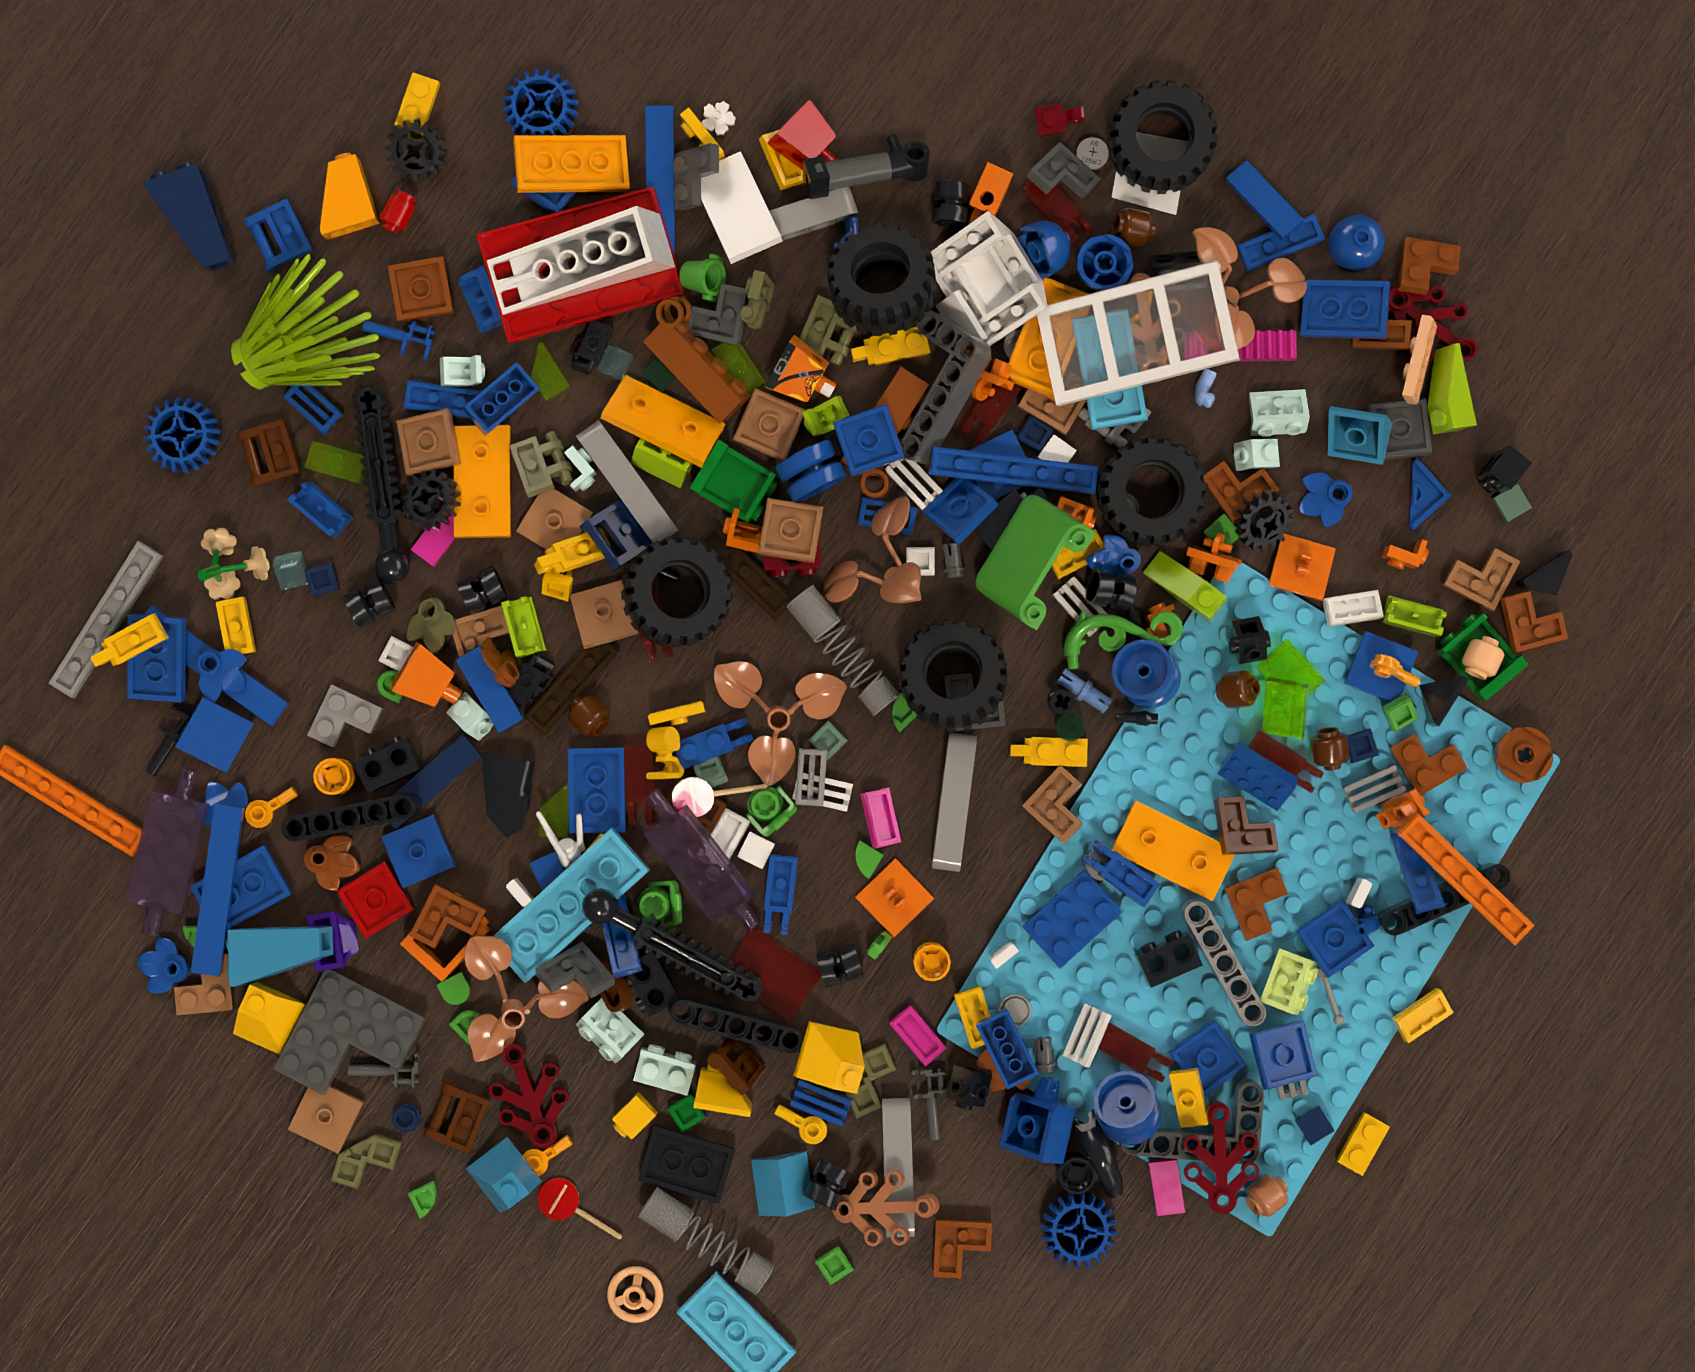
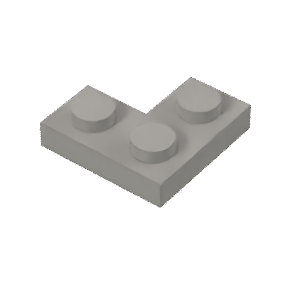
[307,685,384,747]

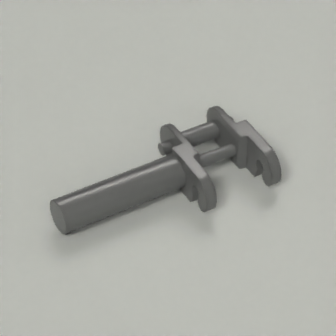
[348,1051,420,1088]
[910,1068,948,1140]

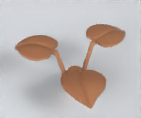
[1192,227,1307,351]
[821,496,921,603]
[714,661,847,786]
[465,935,588,1062]

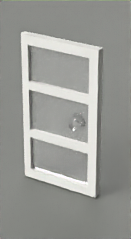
[1036,260,1240,406]

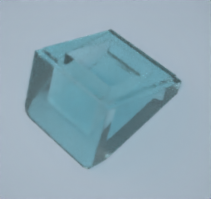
[597,345,634,381]
[273,551,308,590]

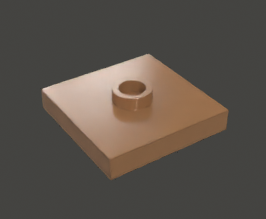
[733,388,805,462]
[396,408,461,476]
[516,489,594,549]
[758,498,824,563]
[570,580,639,649]
[288,1085,365,1154]

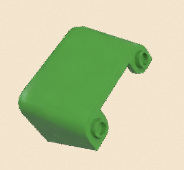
[976,495,1096,630]

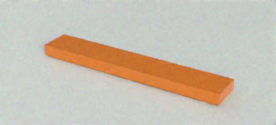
[0,745,149,857]
[1395,811,1535,946]

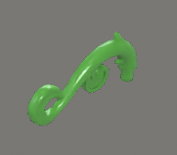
[1064,610,1183,669]

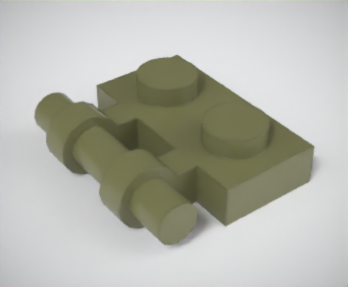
[740,270,776,330]
[799,295,858,366]
[509,431,573,498]

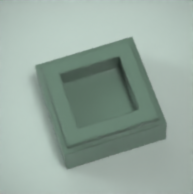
[1492,484,1532,523]
[808,721,848,760]
[693,756,728,788]

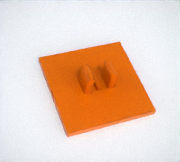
[1268,533,1336,601]
[855,858,934,937]

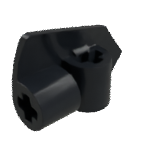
[481,753,535,838]

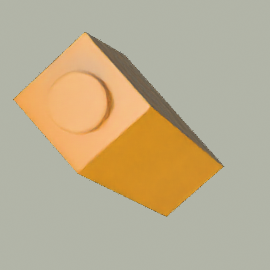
[320,153,380,240]

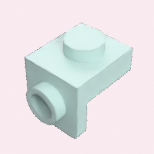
[440,355,485,387]
[1234,439,1280,471]
[564,445,597,492]
[446,692,494,741]

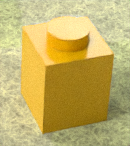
[612,1092,658,1139]

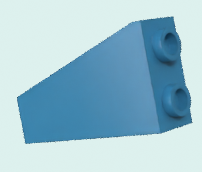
[226,926,333,987]

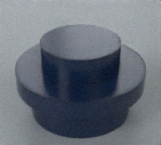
[392,1103,421,1132]

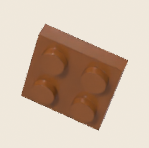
[388,256,454,323]

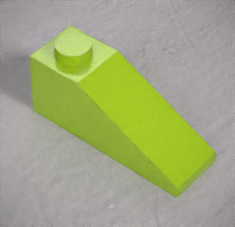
[1427,343,1477,435]
[1143,551,1227,624]

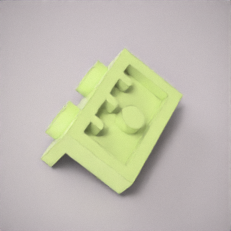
[1260,948,1318,1015]

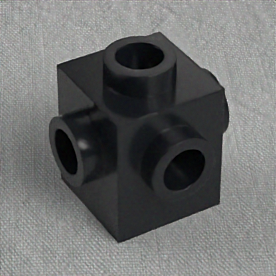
[1228,616,1271,665]
[946,1065,993,1110]

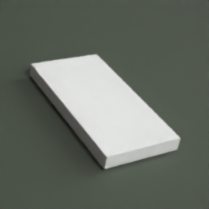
[701,151,783,264]

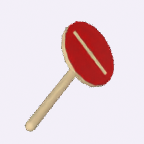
[672,777,767,817]
[537,1178,622,1239]

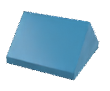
[1328,406,1392,465]
[751,1151,815,1217]

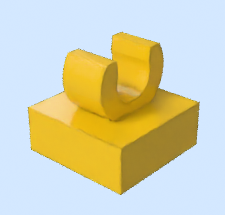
[541,570,573,602]

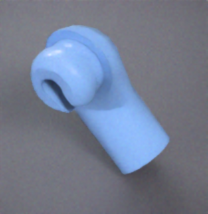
[1195,369,1217,408]

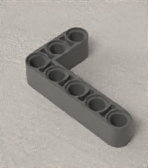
[900,311,991,464]
[1119,1078,1264,1164]

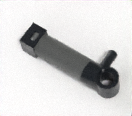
[803,134,930,199]

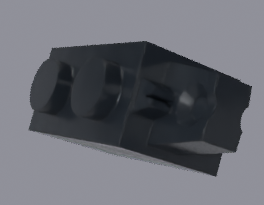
[973,488,1047,553]

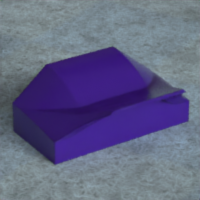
[306,911,359,972]

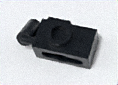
[570,320,614,375]
[508,653,555,707]

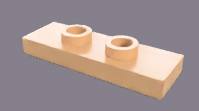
[1402,315,1437,405]

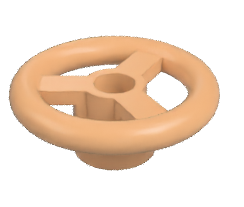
[607,1266,664,1323]

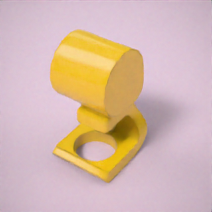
[646,727,684,779]

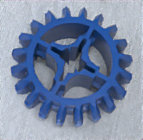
[503,68,579,135]
[143,397,221,474]
[1041,1192,1118,1269]

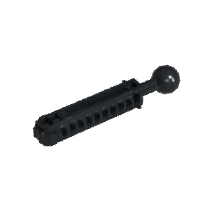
[352,383,410,584]
[582,888,764,1005]

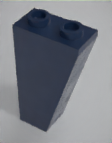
[143,162,236,272]

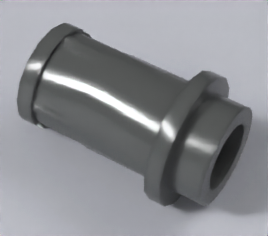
[942,543,965,578]
[1034,1037,1056,1073]

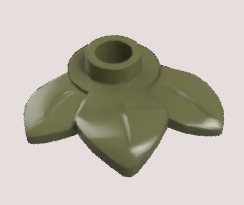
[407,597,456,654]

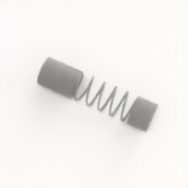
[786,585,900,716]
[638,1187,775,1295]

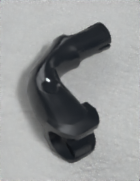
[1072,1109,1124,1198]

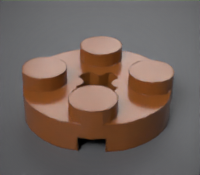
[1494,727,1553,783]

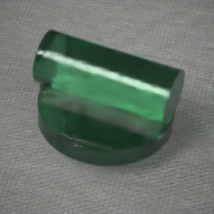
[1055,713,1085,741]

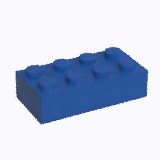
[462,362,540,436]
[1217,742,1299,811]
[975,1008,1039,1090]

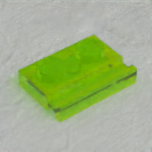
[1256,639,1325,708]
[1262,677,1309,740]

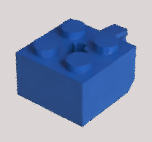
[999,1077,1076,1164]

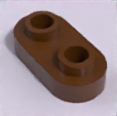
[599,959,632,1012]

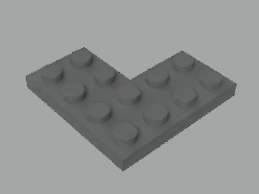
[274,969,427,1095]

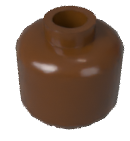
[1112,208,1156,247]
[1216,670,1260,709]
[568,695,610,737]
[1311,727,1350,771]

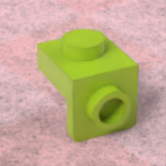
[802,396,850,437]

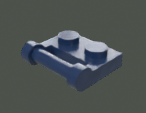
[580,499,652,573]

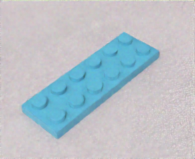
[494,828,650,983]

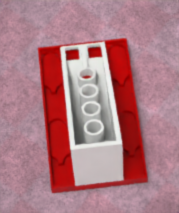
[476,187,686,343]

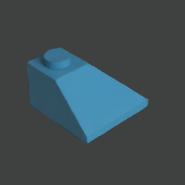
[466,1137,542,1213]

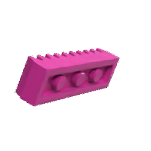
[1183,330,1297,362]

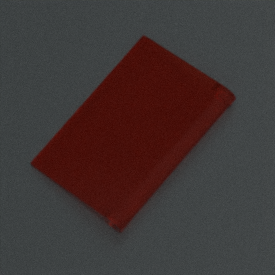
[732,927,822,1022]

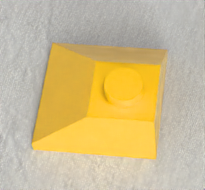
[233,982,307,1055]
[793,1021,865,1094]
[693,1064,753,1117]

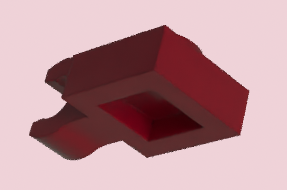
[1034,103,1085,138]

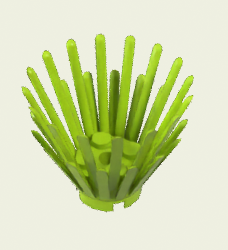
[231,254,380,390]

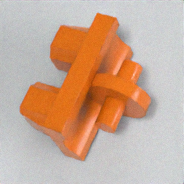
[972,357,1014,401]
[1186,533,1242,583]
[1376,788,1430,829]

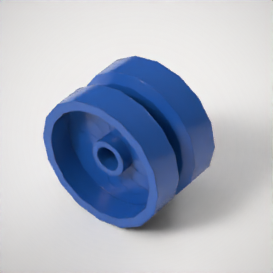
[775,440,848,503]
[1112,640,1181,708]
[1094,1071,1162,1145]

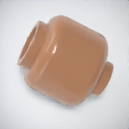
[1245,1174,1288,1217]

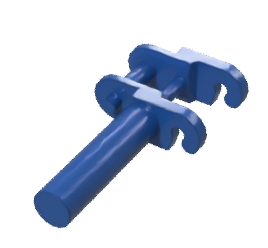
[362,320,435,361]

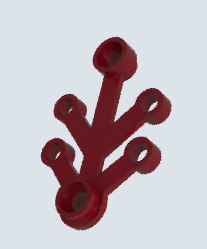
[1389,286,1478,364]
[489,1043,569,1148]
[1182,1101,1259,1214]

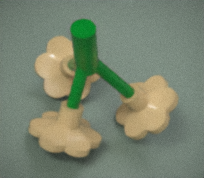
[198,528,270,600]

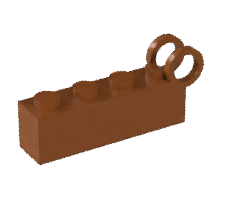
[643,296,751,423]
[840,367,929,499]

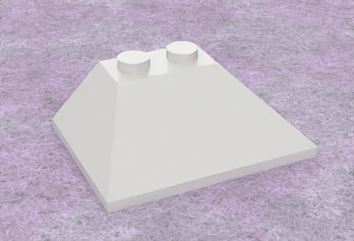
[931,211,1048,346]

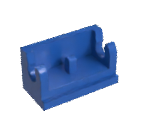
[458,266,503,334]
[288,482,354,539]

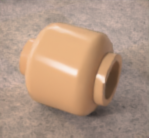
[1462,636,1504,680]

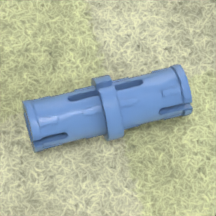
[1056,668,1113,714]

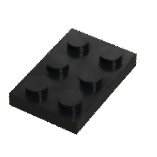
[638,1125,736,1204]

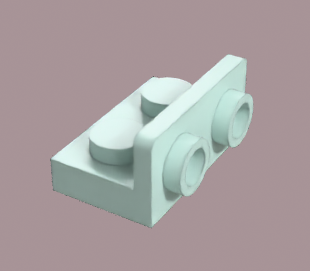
[1248,389,1310,437]
[576,998,644,1063]
[633,1044,697,1095]

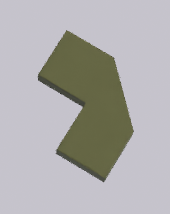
[845,1043,896,1119]
[331,1134,402,1189]

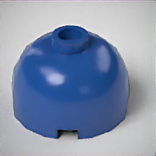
[1327,214,1385,272]
[1018,220,1071,279]
[1077,234,1133,292]

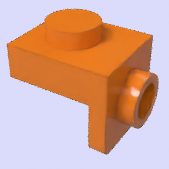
[1057,496,1096,529]
[723,508,763,553]
[1381,539,1429,569]
[1145,602,1175,638]

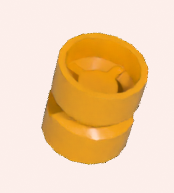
[313,758,357,795]
[913,942,951,981]

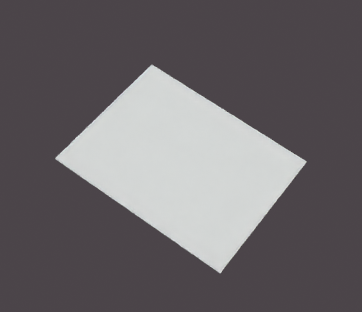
[1111,132,1188,215]

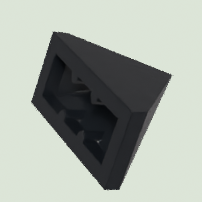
[1515,550,1573,595]
[1419,676,1469,727]

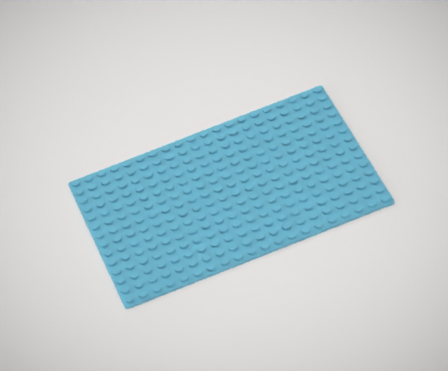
[937,556,1560,1236]

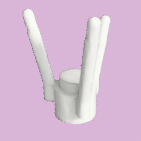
[536,811,586,868]

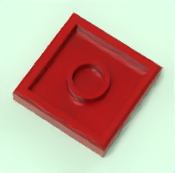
[337,861,415,939]

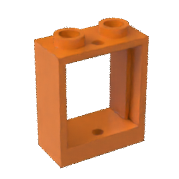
[400,892,491,982]

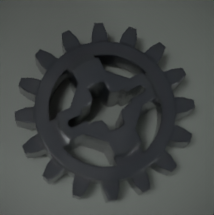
[385,118,448,181]
[401,469,461,532]
[1234,490,1295,551]

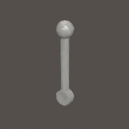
[1317,969,1344,1025]

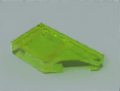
[531,342,570,401]
[539,785,569,838]

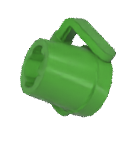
[679,254,726,303]
[746,786,797,836]
[637,880,683,926]

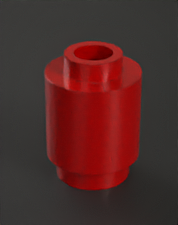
[379,189,416,234]

